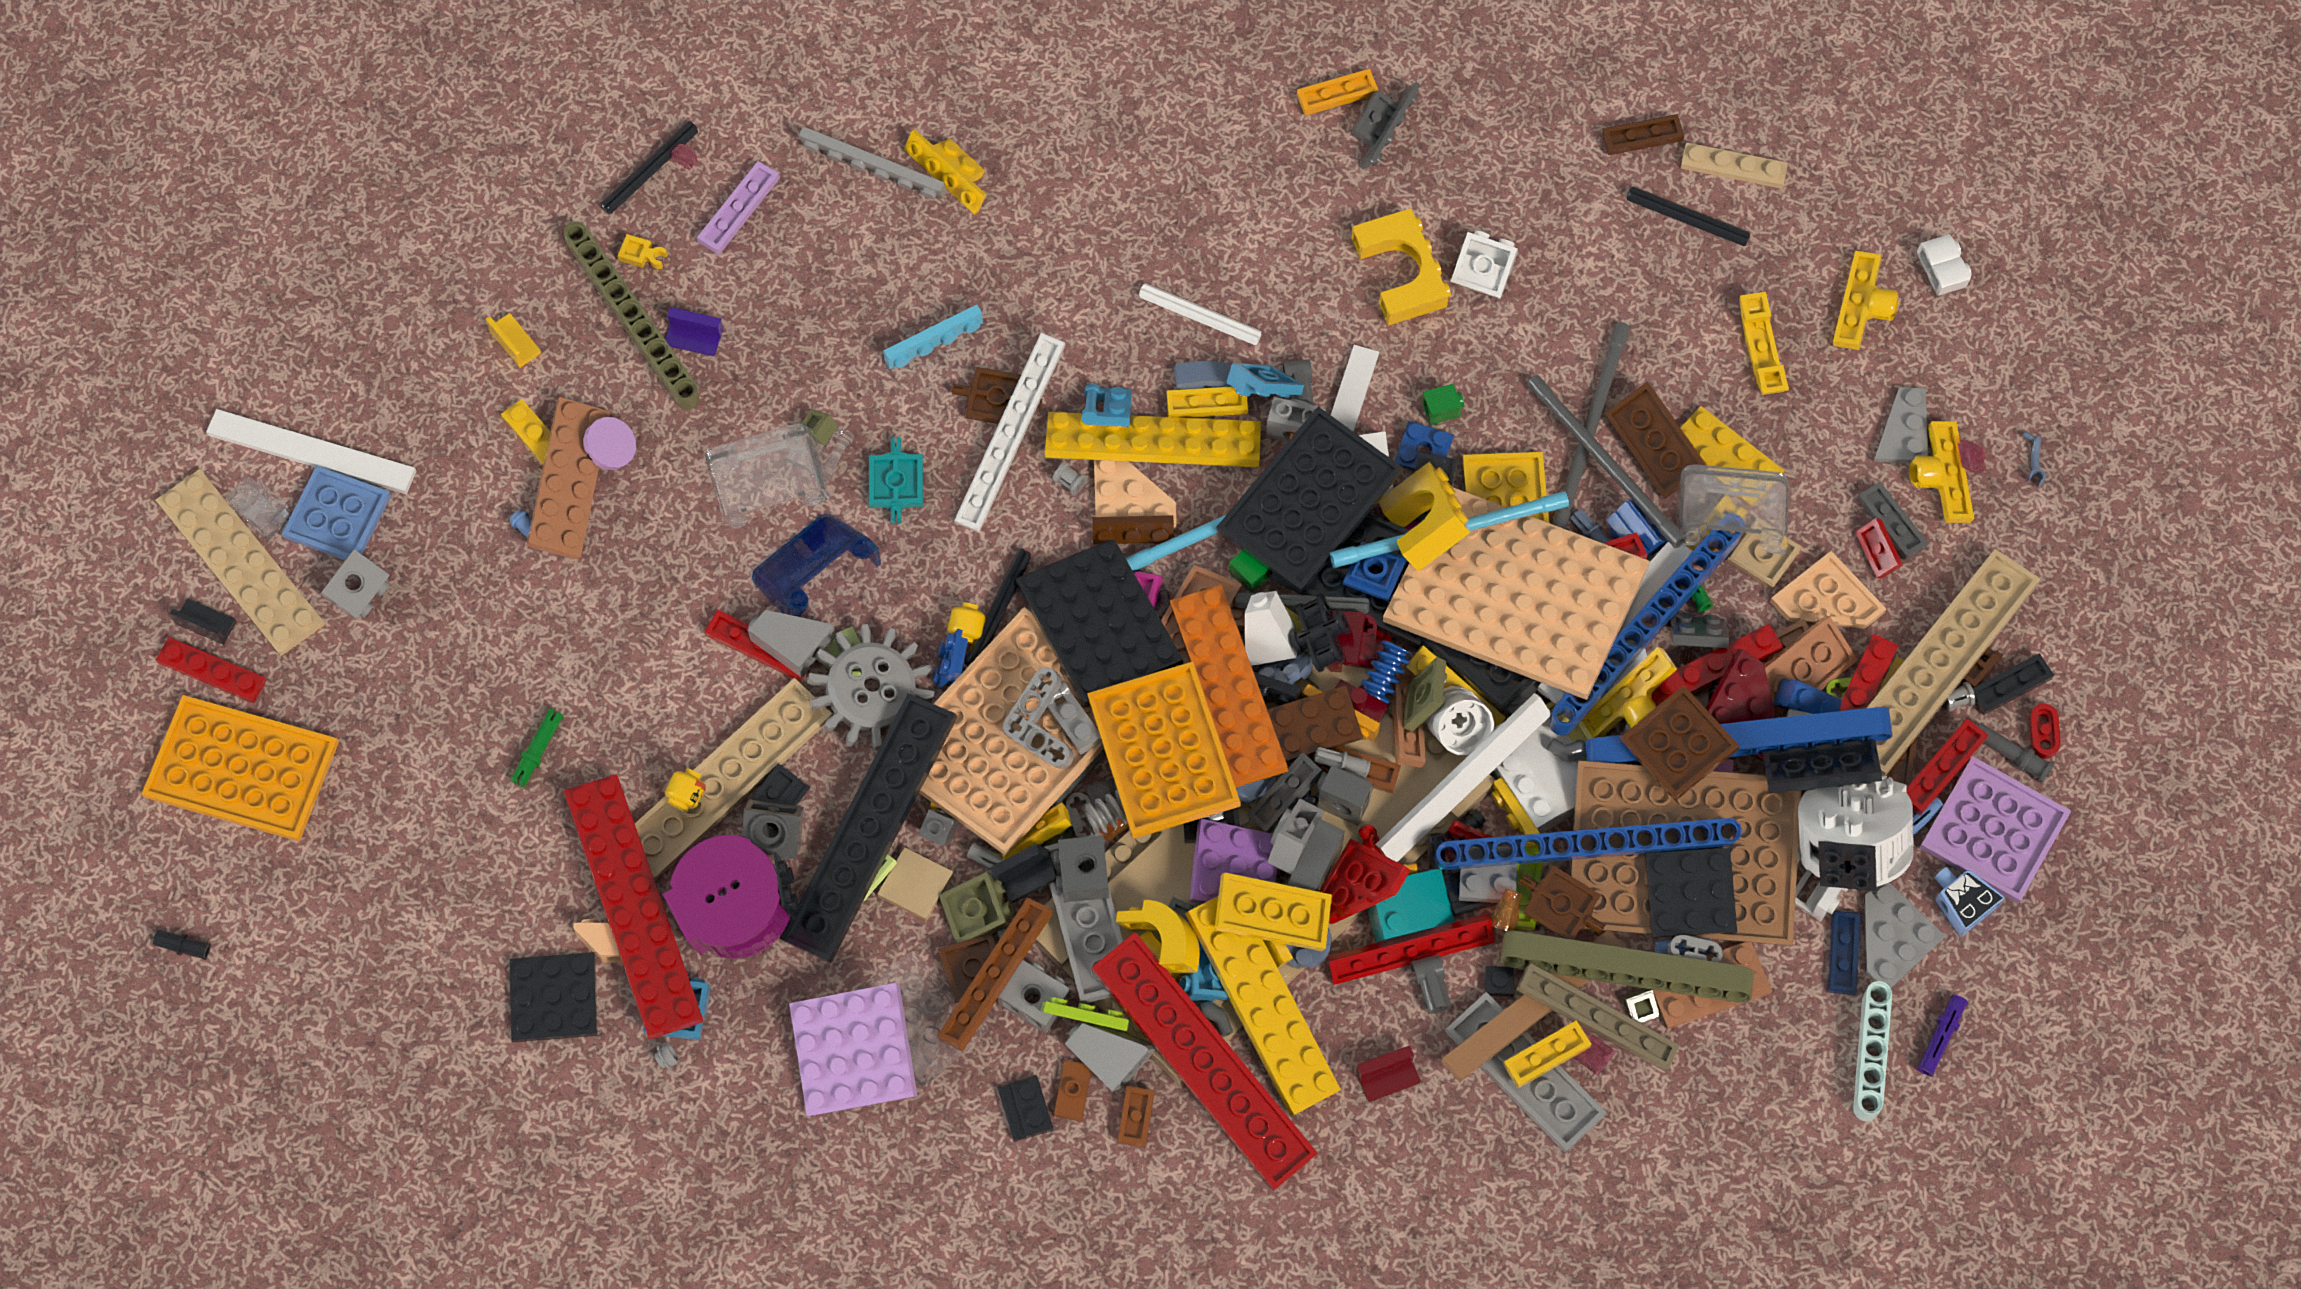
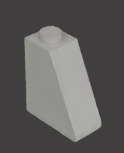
[748,610,835,677]
[1065,1022,1156,1091]

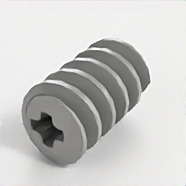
[1085,790,1128,836]

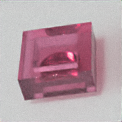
[1958,440,1986,473]
[1575,1035,1616,1076]

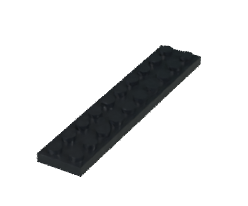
[781,693,958,963]

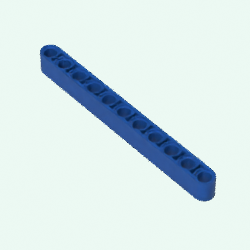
[1549,514,1745,736]
[1585,707,1893,766]
[1434,818,1742,870]

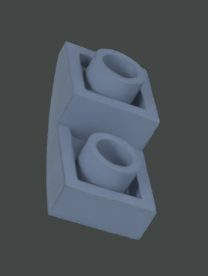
[1174,361,1231,389]

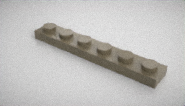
[1516,963,1679,1072]

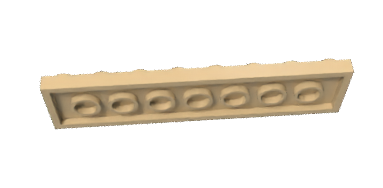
[156,469,325,657]

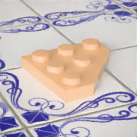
[1094,460,1177,530]
[1770,551,1886,629]

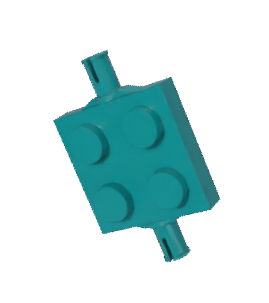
[869,437,923,525]

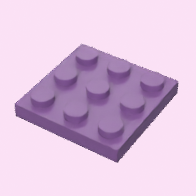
[1189,819,1277,904]

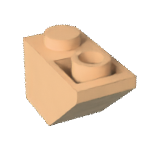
[573,919,622,963]

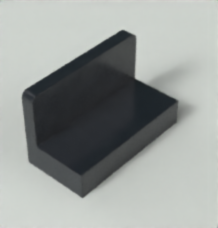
[170,599,237,645]
[989,844,1058,903]

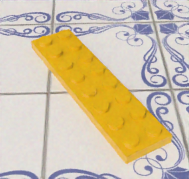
[1045,412,1261,467]
[1185,896,1341,1117]

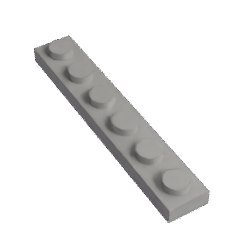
[799,126,947,199]

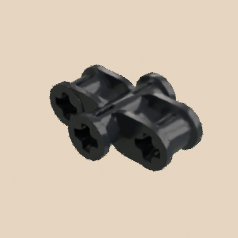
[1290,593,1351,673]

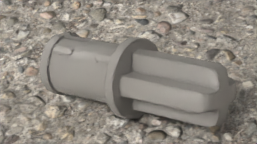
[1314,747,1371,778]

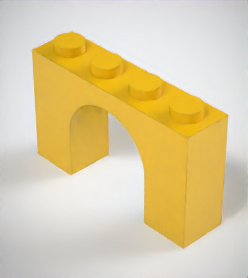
[1351,208,1451,326]
[1378,462,1471,572]

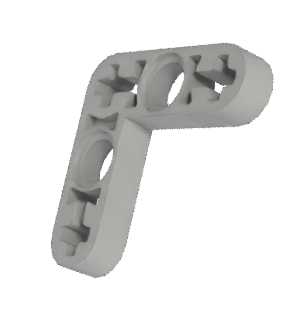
[1003,667,1074,769]

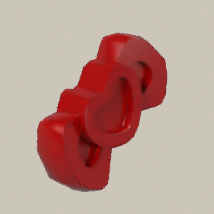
[1358,824,1382,854]

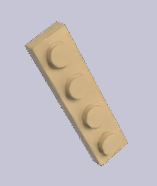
[1681,142,1788,189]

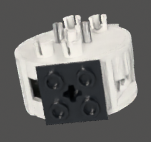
[1798,776,1914,891]

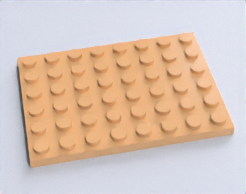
[1383,488,1650,700]
[919,607,1104,855]

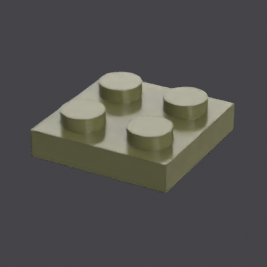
[1403,657,1447,732]

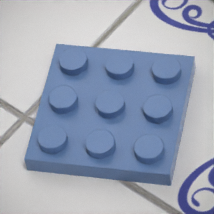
[282,465,391,561]

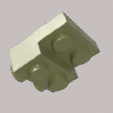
[939,872,1015,943]

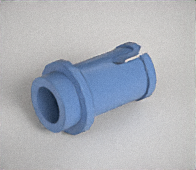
[510,509,531,538]

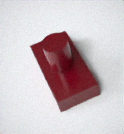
[1335,679,1389,723]

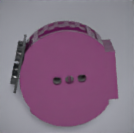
[663,835,799,959]

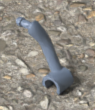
[2023,431,2046,487]

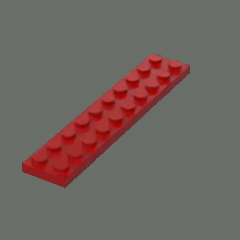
[564,774,703,1040]
[1090,932,1318,1191]

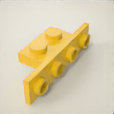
[903,129,987,215]

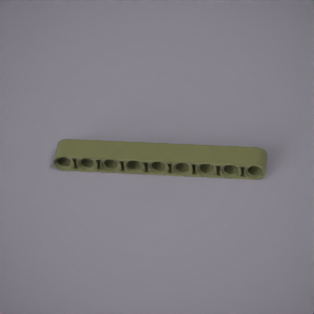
[564,221,699,410]
[1500,931,1754,1003]

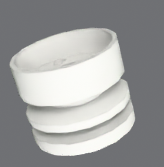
[1426,686,1494,755]

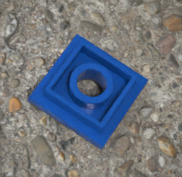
[1395,421,1454,470]
[1343,541,1407,602]
[932,629,968,689]

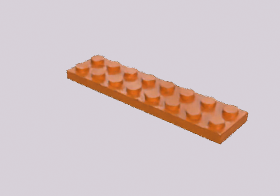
[1170,585,1288,788]

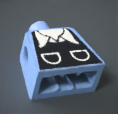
[1934,867,2005,937]

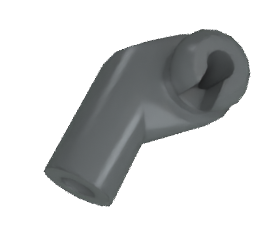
[1547,738,1586,762]
[1198,1001,1233,1037]

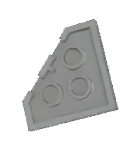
[1864,882,1945,988]

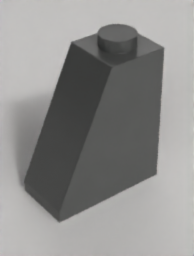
[1287,819,1345,892]

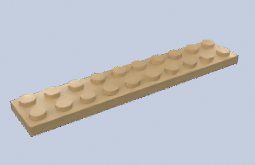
[1867,549,2041,776]
[635,678,833,881]

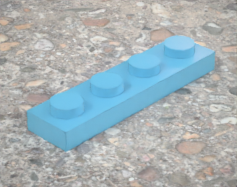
[884,305,983,369]

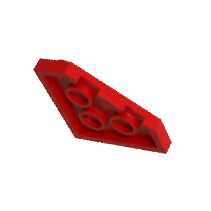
[1319,838,1411,925]

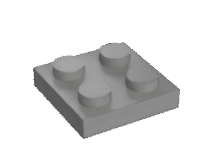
[1459,846,1517,904]

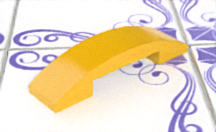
[1739,292,1789,395]

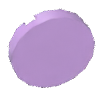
[583,417,636,470]

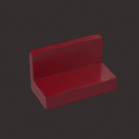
[1328,611,1366,673]
[1356,1045,1421,1102]

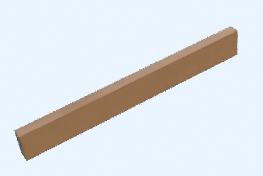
[1441,931,1626,1082]

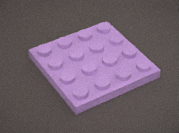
[1920,756,2071,904]
[789,983,917,1116]

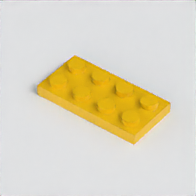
[1681,406,1784,510]
[1214,872,1332,951]

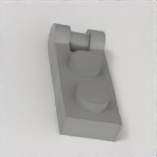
[1041,681,1102,755]

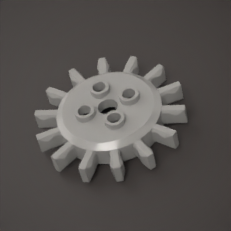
[807,624,934,750]

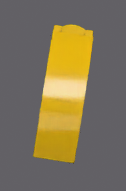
[1116,900,1200,973]

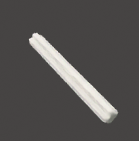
[1139,283,1261,345]

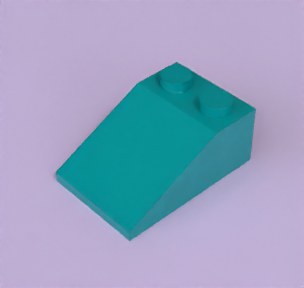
[1367,869,1455,942]

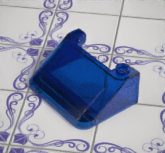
[752,514,881,617]

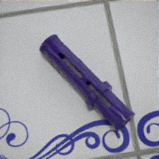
[1916,994,1968,1077]

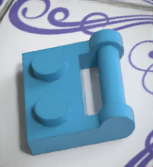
[1081,383,1132,427]

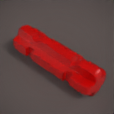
[1448,820,1494,840]

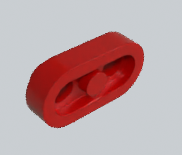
[2029,704,2061,759]

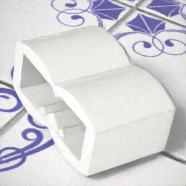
[1917,234,1972,296]

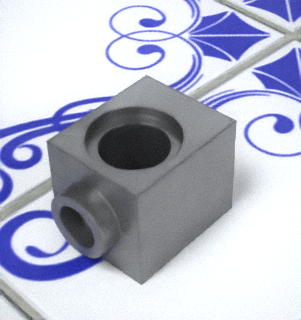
[918,807,960,846]

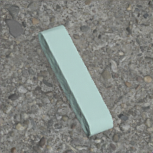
[1853,981,1892,1121]

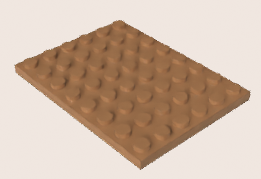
[1570,761,1801,946]

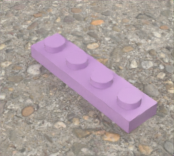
[697,161,780,255]

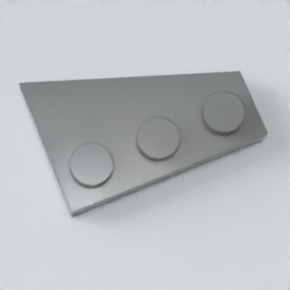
[1873,387,1928,463]

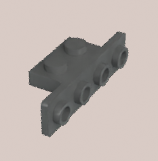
[1350,82,1420,169]

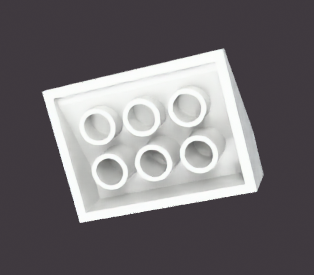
[1493,709,1585,834]

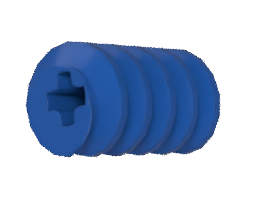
[1360,641,1411,703]

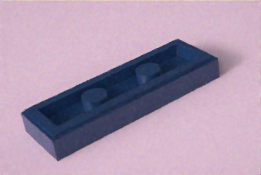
[1827,910,1861,996]

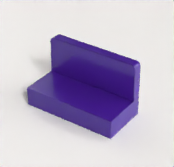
[665,307,723,356]

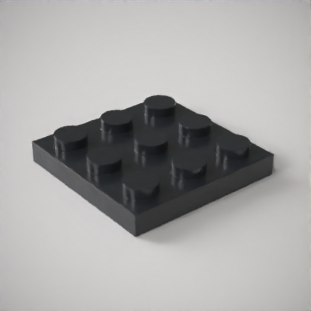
[1645,848,1737,938]
[509,952,598,1043]

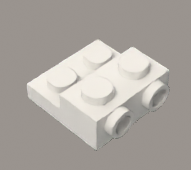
[1450,230,1518,299]

